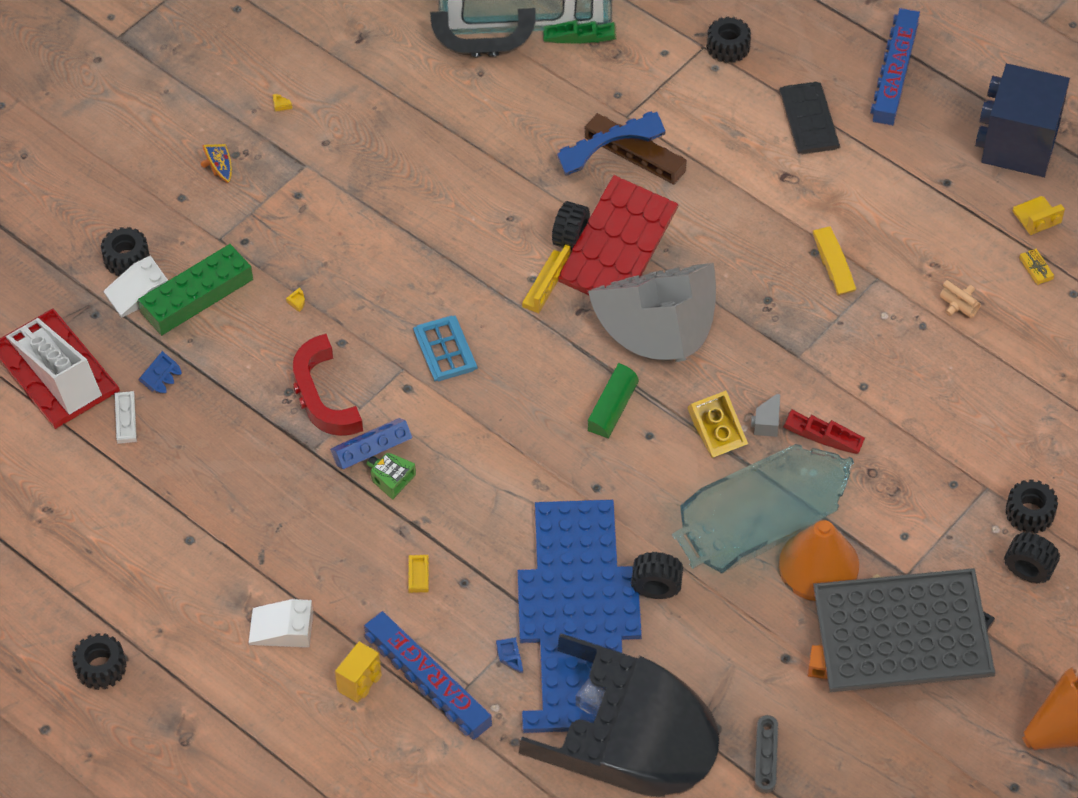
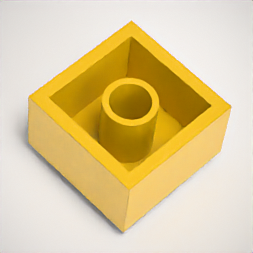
[335,641,382,703]

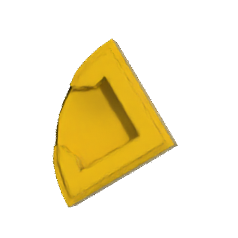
[272,94,293,112]
[286,288,305,312]

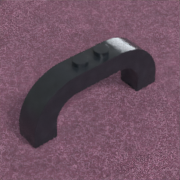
[430,8,536,57]

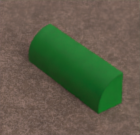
[588,363,639,439]

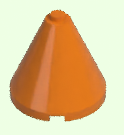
[779,520,859,601]
[1022,667,1078,750]

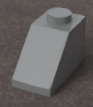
[751,394,780,437]

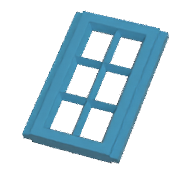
[413,315,478,382]

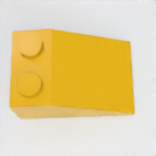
[687,391,748,458]

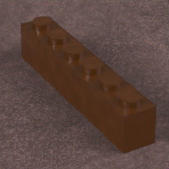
[585,113,687,185]

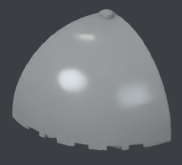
[588,263,716,362]

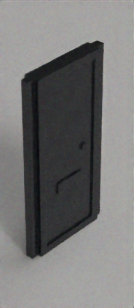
[779,81,840,155]

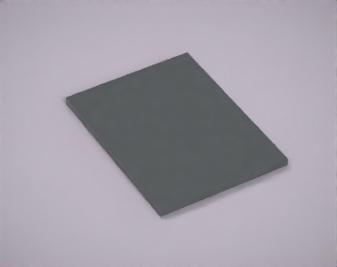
[813,568,995,693]

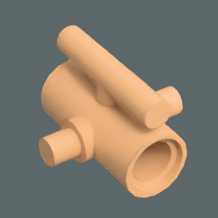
[940,280,981,318]

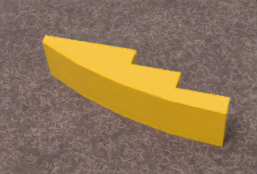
[812,226,856,296]

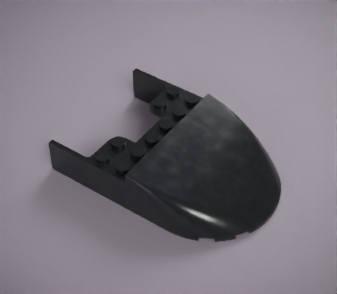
[519,633,719,797]

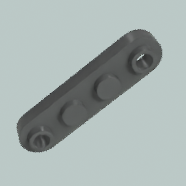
[755,715,778,793]

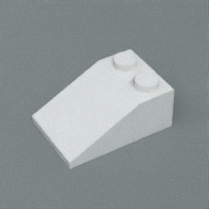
[104,256,168,318]
[249,599,313,647]

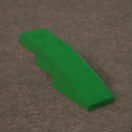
[544,20,616,44]

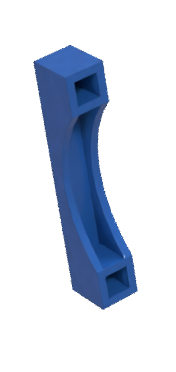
[557,111,666,176]

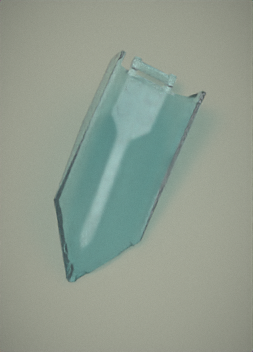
[672,444,854,574]

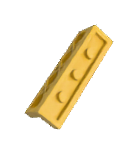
[522,245,570,313]

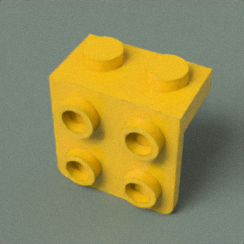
[1013,196,1065,235]

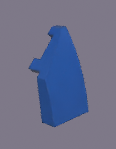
[496,637,523,673]

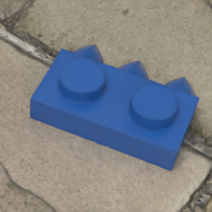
[138,351,182,393]

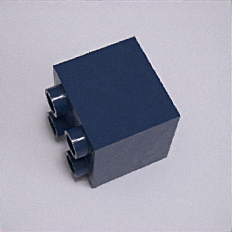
[975,63,1070,178]

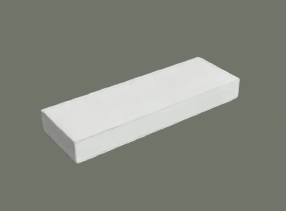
[115,391,137,444]

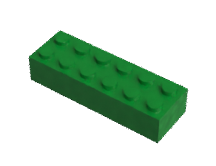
[138,244,253,336]

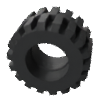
[707,16,751,63]
[552,201,590,250]
[101,227,150,276]
[1005,479,1058,534]
[1004,532,1060,584]
[631,552,683,599]
[72,633,127,690]

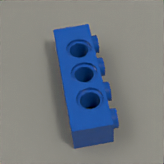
[330,418,413,469]

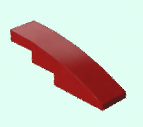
[783,409,865,454]

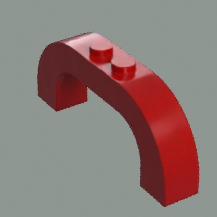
[293,333,363,436]

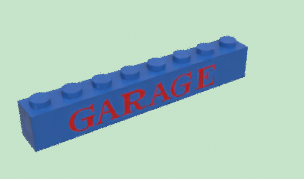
[870,8,920,126]
[364,611,492,740]

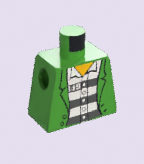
[367,453,416,499]

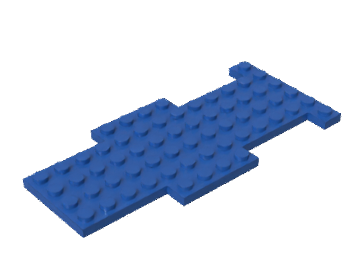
[518,500,642,733]

